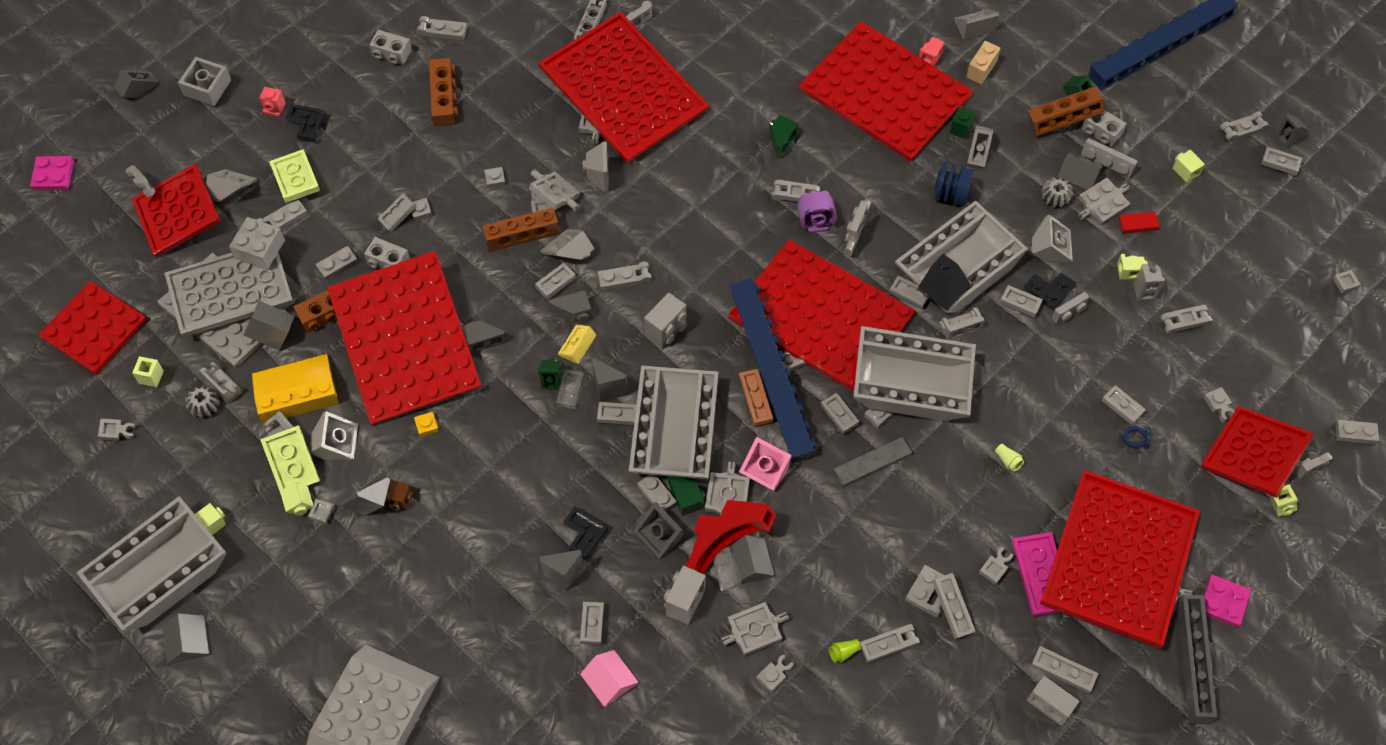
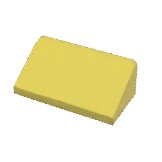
[558,325,596,364]

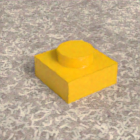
[414,412,439,437]

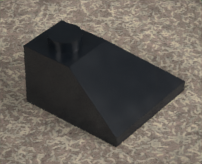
[917,254,971,311]

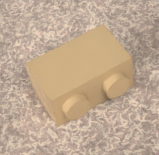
[966,41,1000,84]

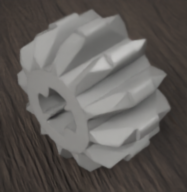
[1041,177,1073,208]
[185,385,220,419]

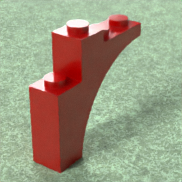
[686,500,776,574]

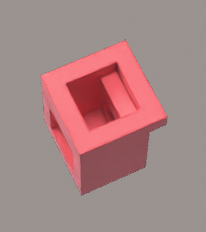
[919,37,944,66]
[260,87,286,117]

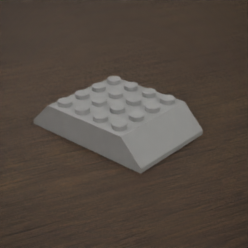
[895,201,1028,313]
[853,326,976,421]
[629,366,718,479]
[77,496,227,632]
[306,645,440,745]

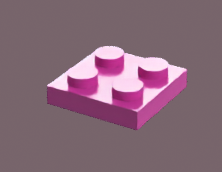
[30,156,74,190]
[1204,574,1251,628]

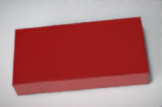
[1118,211,1160,234]

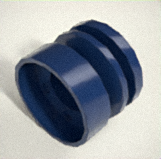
[934,162,974,206]

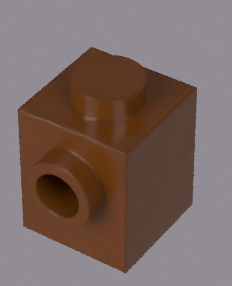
[384,480,413,510]

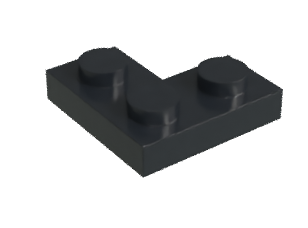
[285,104,326,142]
[1023,272,1076,310]
[563,506,608,560]

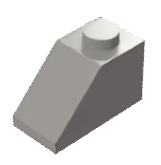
[967,126,993,167]

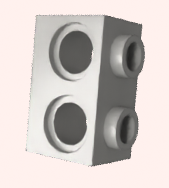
[369,30,412,65]
[1081,110,1127,147]
[364,237,410,269]

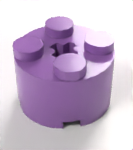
[797,190,837,232]

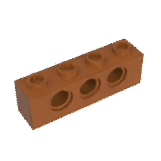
[429,58,458,127]
[1028,86,1105,136]
[482,208,560,252]
[293,275,362,333]

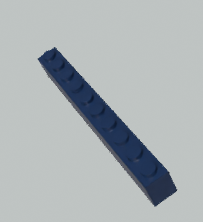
[1088,0,1238,91]
[730,278,817,463]

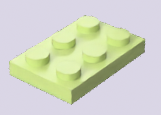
[269,149,320,203]
[260,425,320,491]

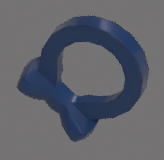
[1123,426,1151,449]

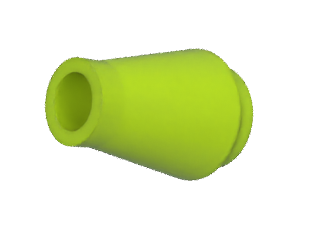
[829,639,861,663]

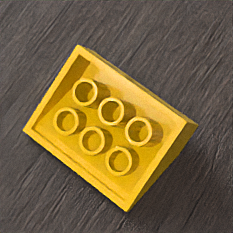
[252,354,339,424]

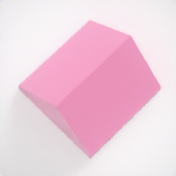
[739,437,792,490]
[580,650,639,708]

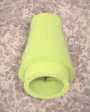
[995,444,1024,472]

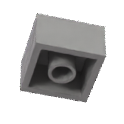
[178,57,231,106]
[229,217,285,270]
[644,293,687,349]
[663,566,706,625]

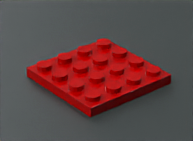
[132,164,221,257]
[38,281,148,375]
[1201,406,1313,498]

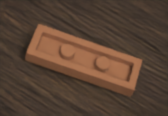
[739,369,773,426]

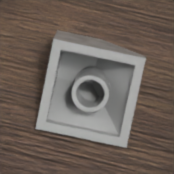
[583,142,609,193]
[206,169,258,202]
[1031,215,1073,262]
[540,229,595,260]
[308,411,358,460]

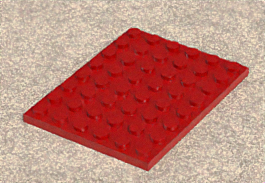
[538,12,709,163]
[798,21,973,162]
[728,239,916,392]
[327,251,482,426]
[1040,470,1200,649]

